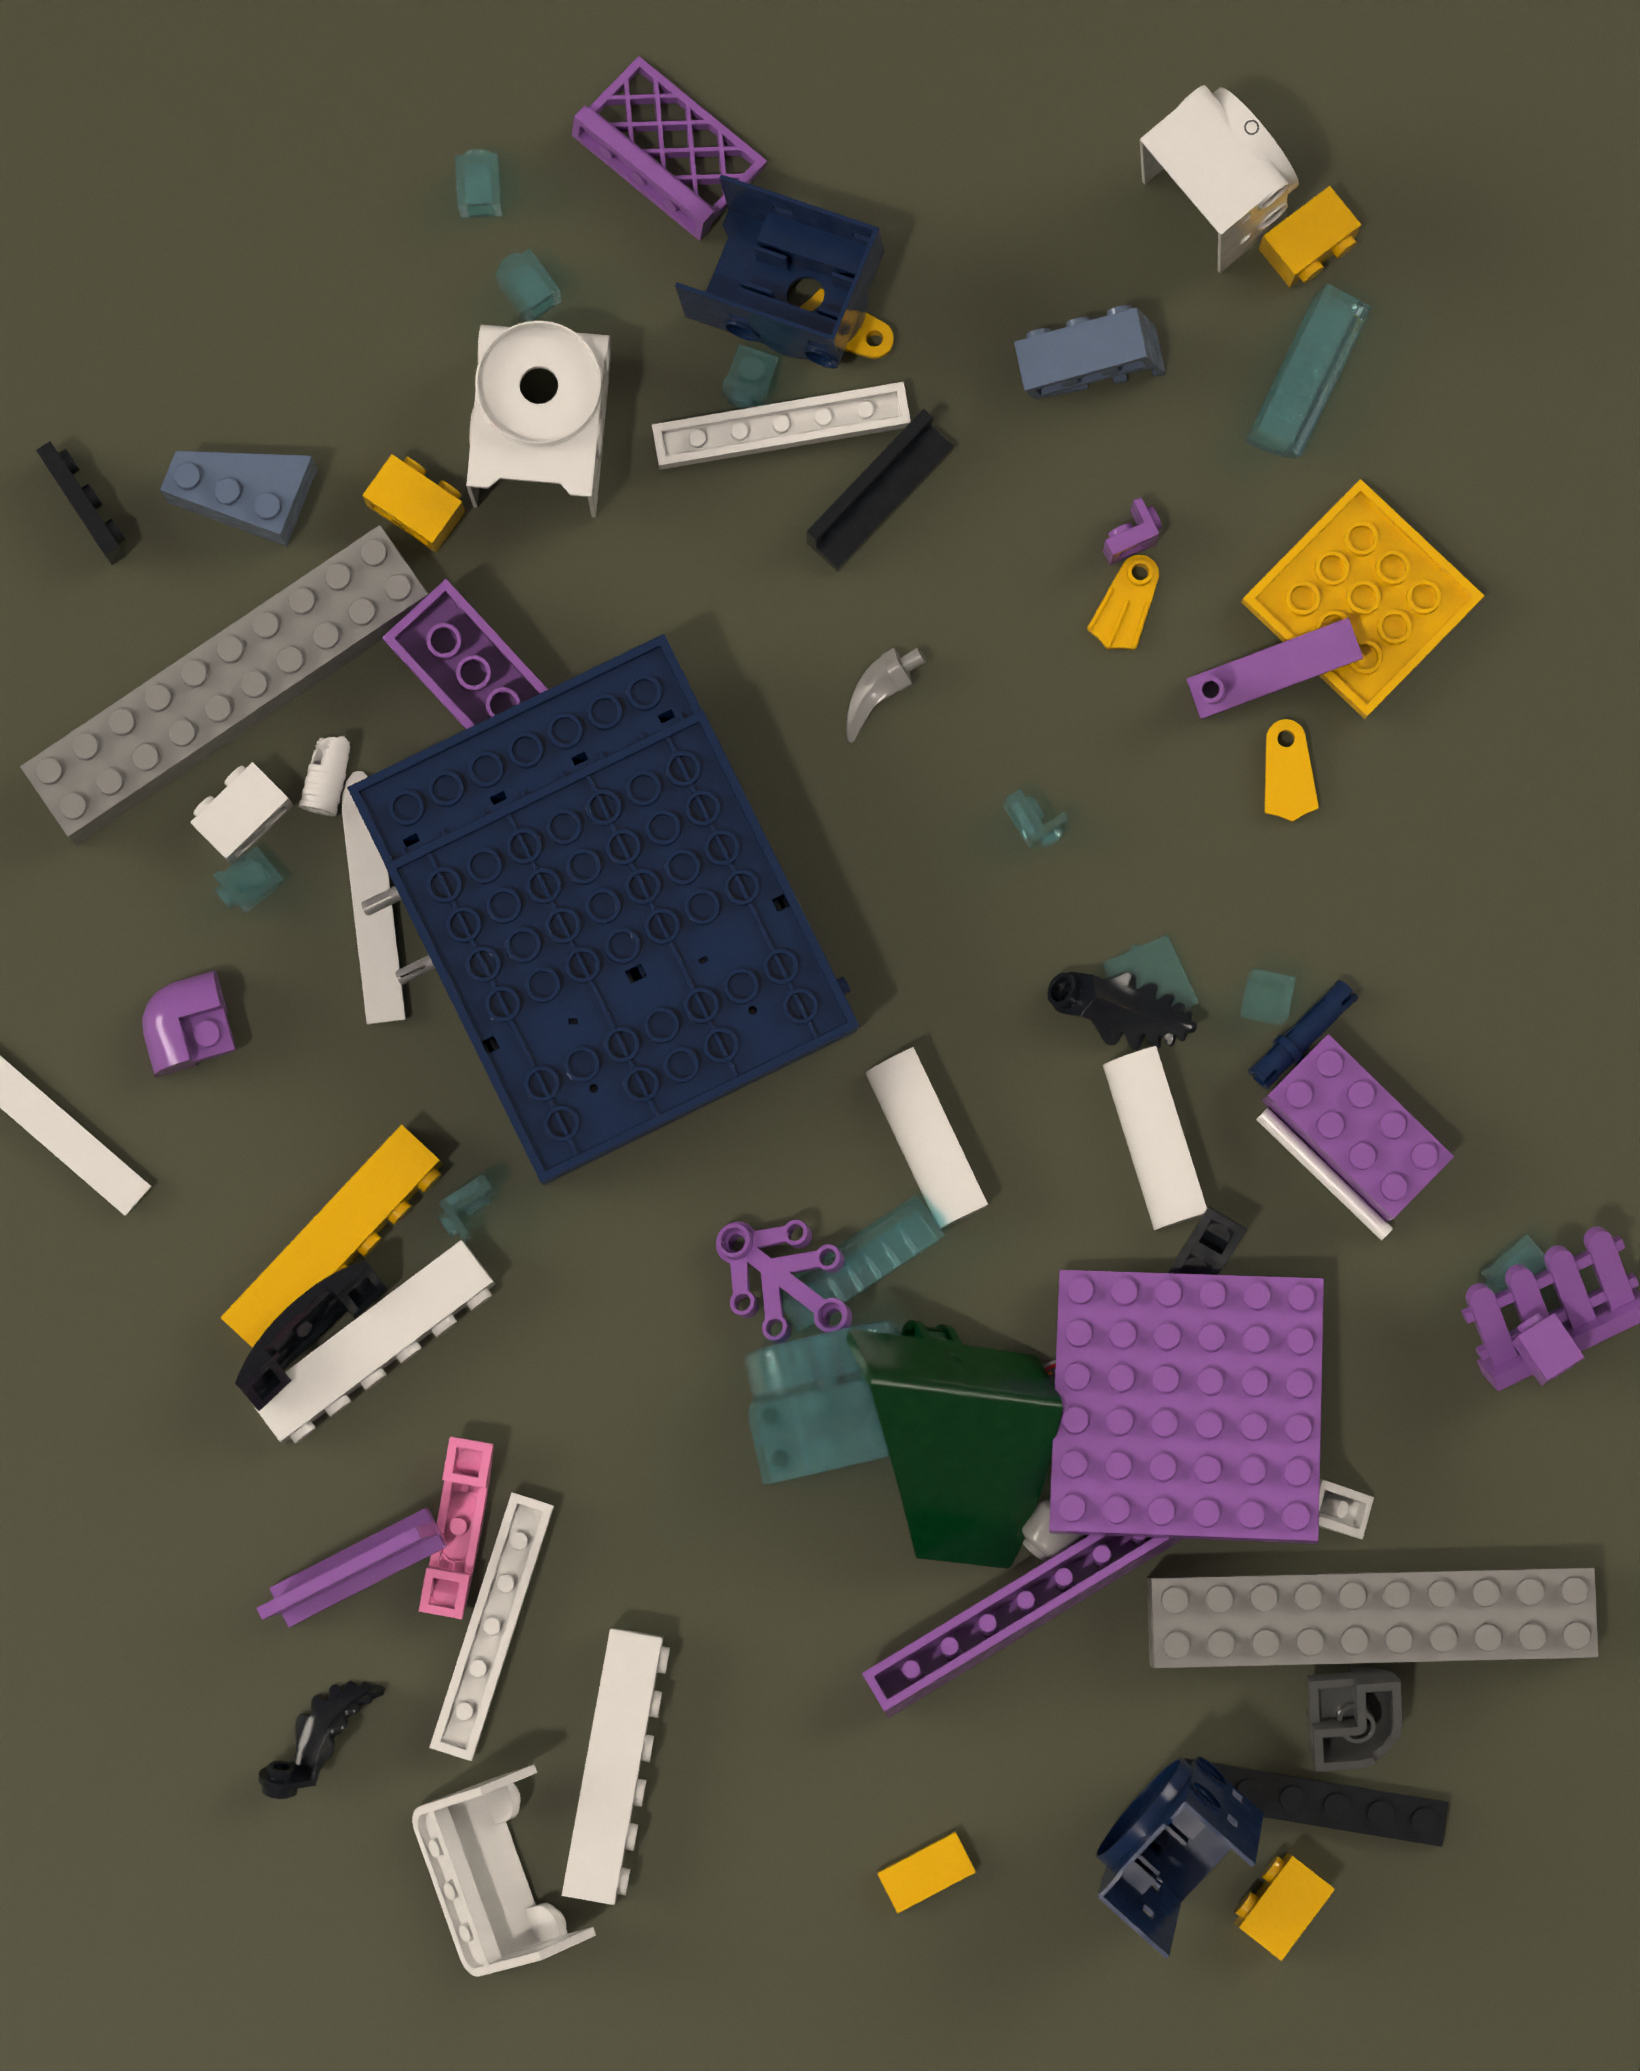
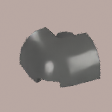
[1306,1666,1402,1772]

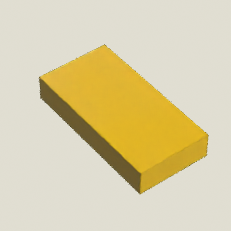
[877,1831,976,1914]

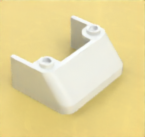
[412,1764,596,1977]

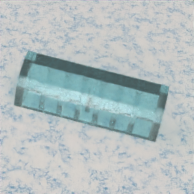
[1245,283,1372,458]
[781,1195,945,1334]

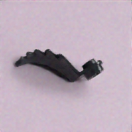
[1047,971,1197,1050]
[258,1681,385,1799]

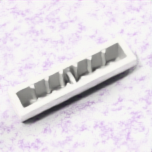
[1103,1046,1207,1230]
[865,1047,988,1230]

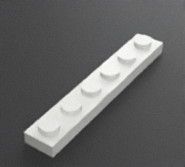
[652,382,911,470]
[429,1492,554,1761]

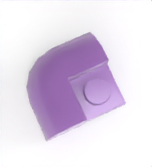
[142,970,237,1077]

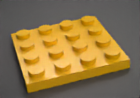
[1241,479,1485,719]

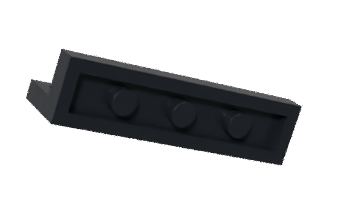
[807,409,954,572]

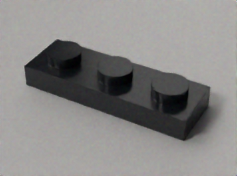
[36,441,126,565]

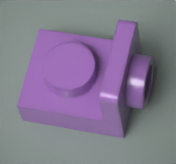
[1103,497,1162,566]

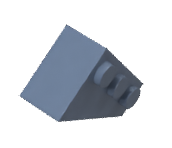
[1014,305,1166,399]
[160,451,318,547]

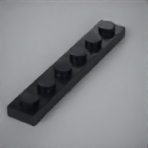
[1184,1758,1449,1847]

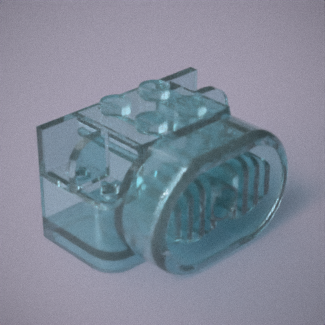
[744,1319,901,1486]

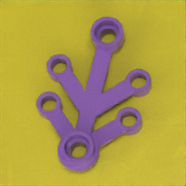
[716,1220,852,1343]

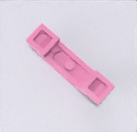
[419,1436,494,1619]

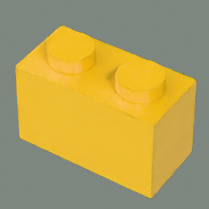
[1258,186,1361,288]
[362,454,465,553]
[1234,1852,1335,1961]

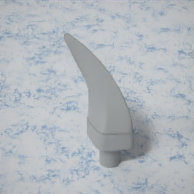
[846,648,926,743]

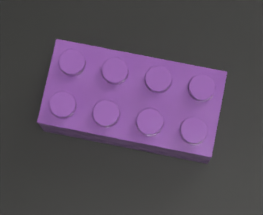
[382,579,548,730]
[1262,1034,1454,1222]

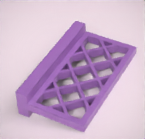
[572,56,767,241]
[256,1508,447,1628]

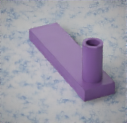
[1186,618,1364,719]

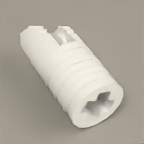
[299,736,351,816]

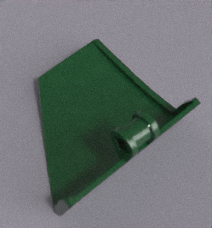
[846,1320,1062,1569]

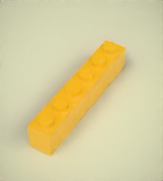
[220,1124,444,1348]

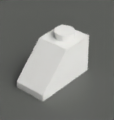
[1319,1479,1374,1540]

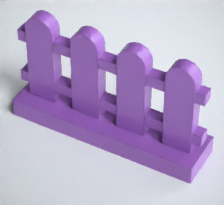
[1461,1226,1640,1391]

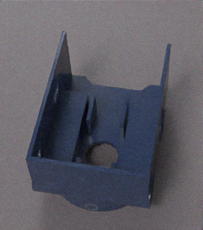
[675,174,885,369]
[1095,1756,1264,1959]

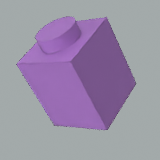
[1512,1313,1584,1387]

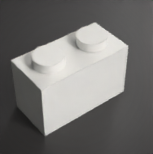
[190,762,294,865]

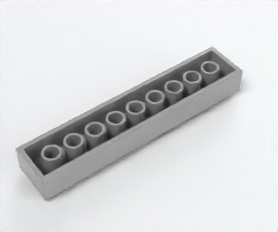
[20,525,428,845]
[1147,1567,1599,1668]

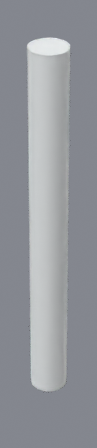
[1256,1107,1393,1241]

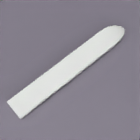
[342,771,406,1025]
[0,1056,152,1216]

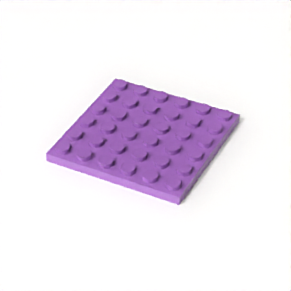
[1049,1270,1324,1544]

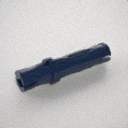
[1248,980,1358,1090]

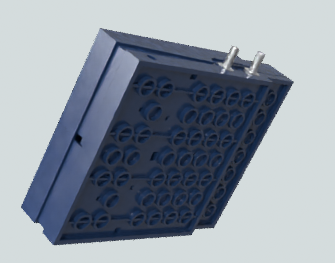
[347,634,860,1186]

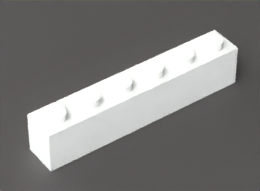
[255,1240,496,1444]
[561,1627,670,1905]

